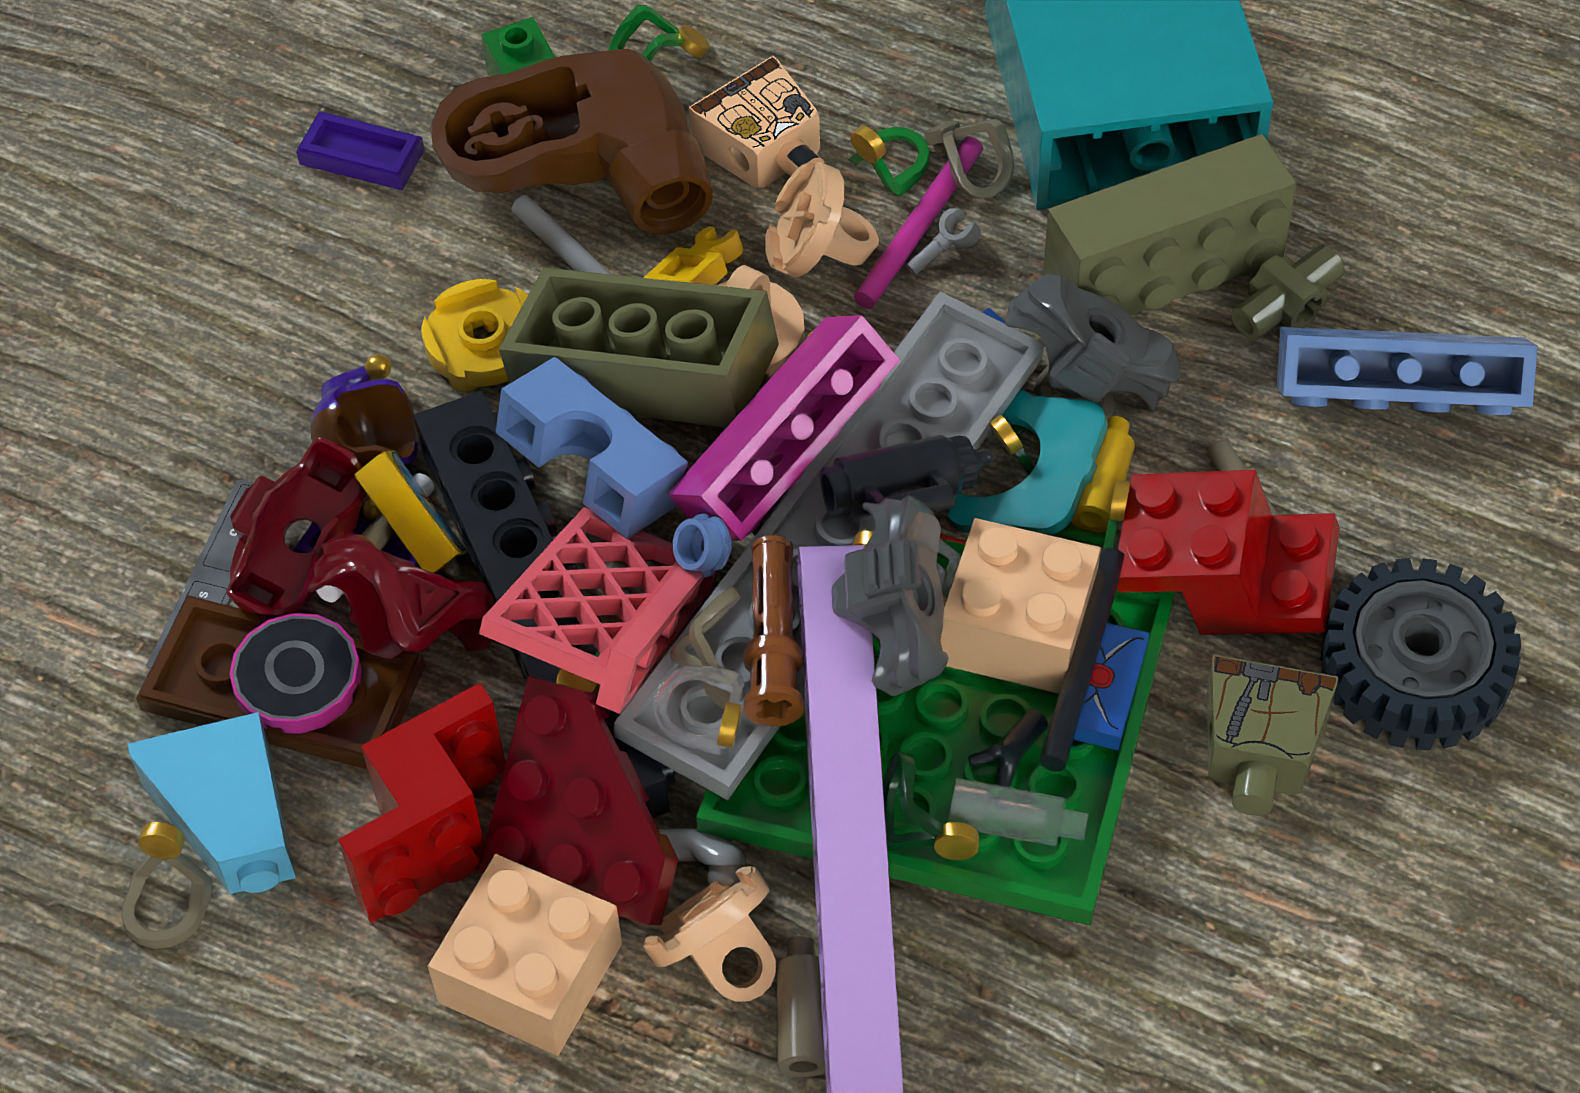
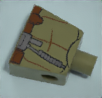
[1206,654,1338,816]

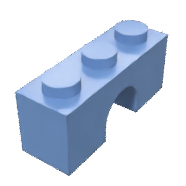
[496,357,688,539]

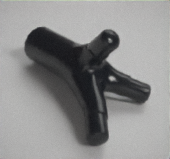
[968,710,1049,807]

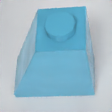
[128,712,296,894]

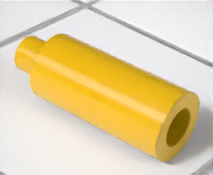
[1071,416,1135,533]

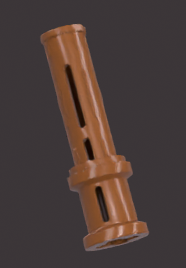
[743,535,804,726]

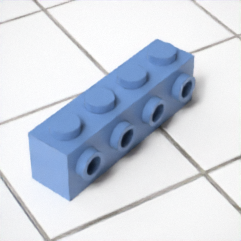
[1277,327,1538,415]

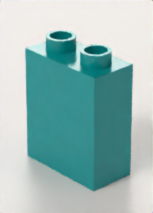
[985,0,1273,210]

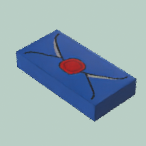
[1074,623,1150,751]

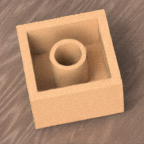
[941,518,1101,694]
[428,854,622,1056]

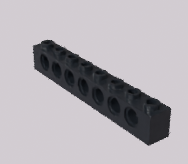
[413,391,675,818]

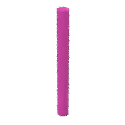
[854,136,983,309]

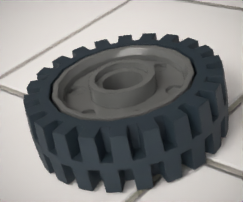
[1320,558,1521,750]

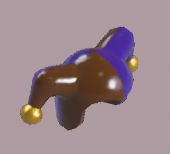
[310,354,419,523]

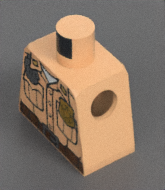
[689,56,824,188]

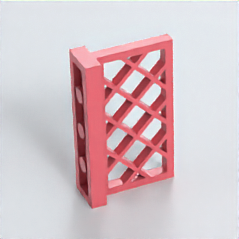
[479,507,719,714]

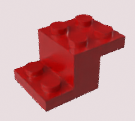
[1117,470,1340,635]
[338,683,506,924]

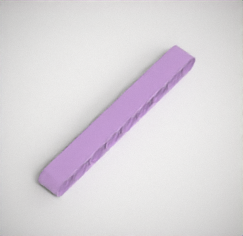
[798,545,903,1093]

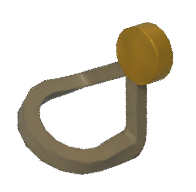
[121,822,213,949]

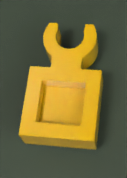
[643,226,744,285]

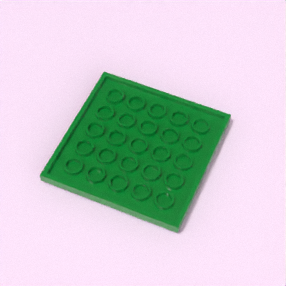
[696,539,1175,926]

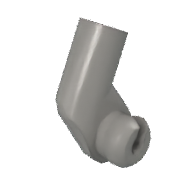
[658,828,747,887]

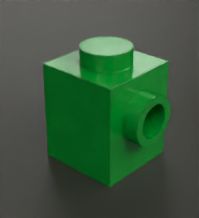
[481,17,555,76]

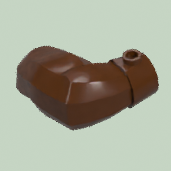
[430,49,713,234]

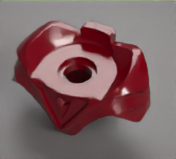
[226,437,367,617]
[306,533,494,660]

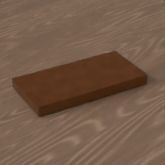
[136,595,425,769]

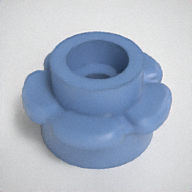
[673,513,732,577]

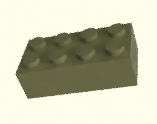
[1043,134,1297,316]
[499,267,779,428]

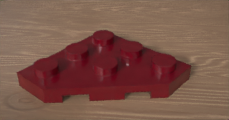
[478,676,678,925]

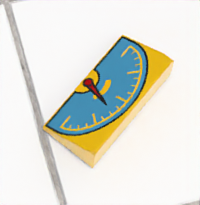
[354,451,467,573]

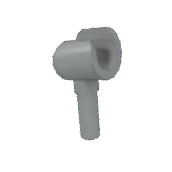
[906,208,981,276]

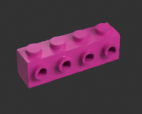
[667,315,900,541]

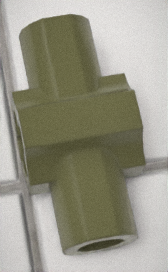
[1231,244,1344,341]

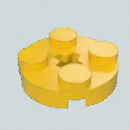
[421,279,528,392]

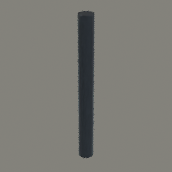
[1039,548,1124,772]

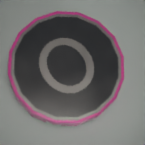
[229,613,362,734]

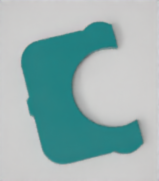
[947,390,1108,535]

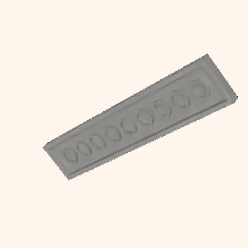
[614,291,1045,800]

